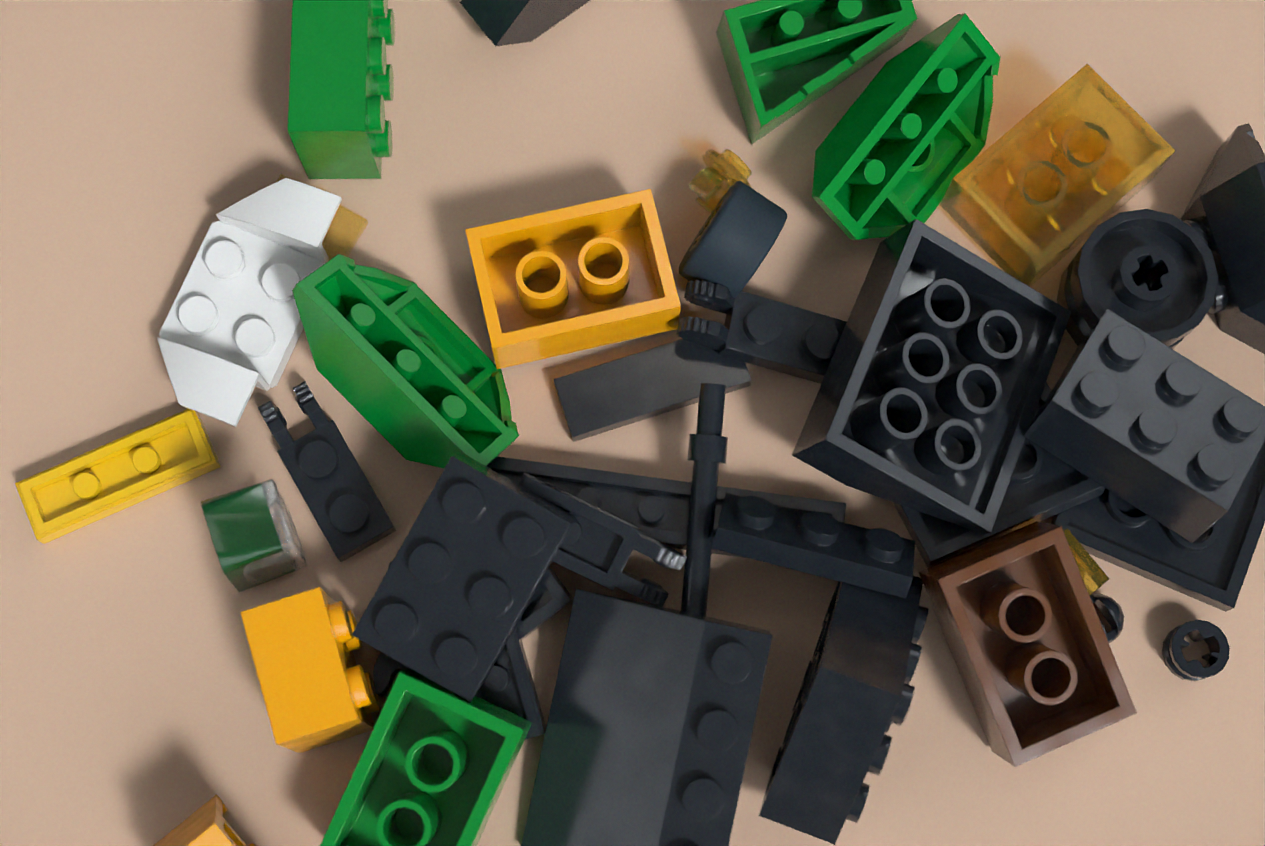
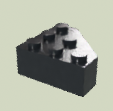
[759,575,929,845]

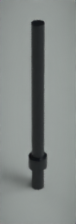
[680,383,728,616]

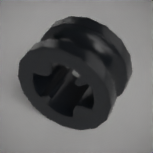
[1162,620,1230,681]

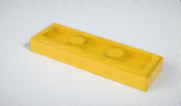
[15,409,221,544]

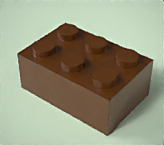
[919,521,1137,767]

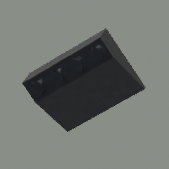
[792,219,1071,534]
[521,589,773,846]

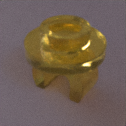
[688,149,752,214]

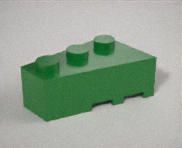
[716,0,917,145]

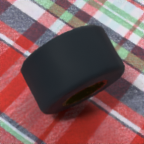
[679,181,787,298]

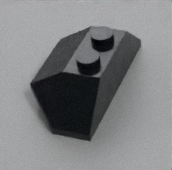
[1180,123,1265,354]

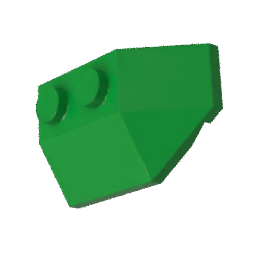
[812,13,1001,240]
[292,254,519,469]

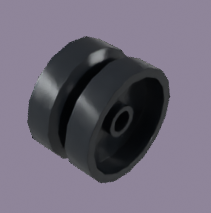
[1057,209,1218,349]

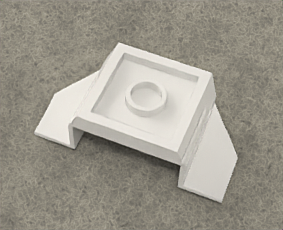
[157,178,342,427]

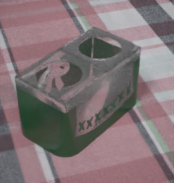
[201,479,307,592]

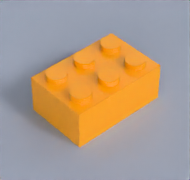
[465,189,681,369]

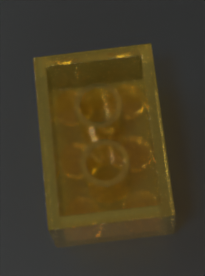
[940,64,1175,287]

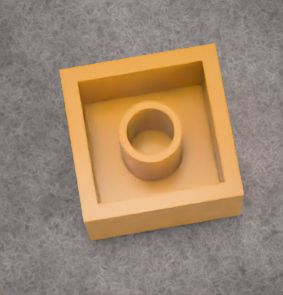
[240,587,381,753]

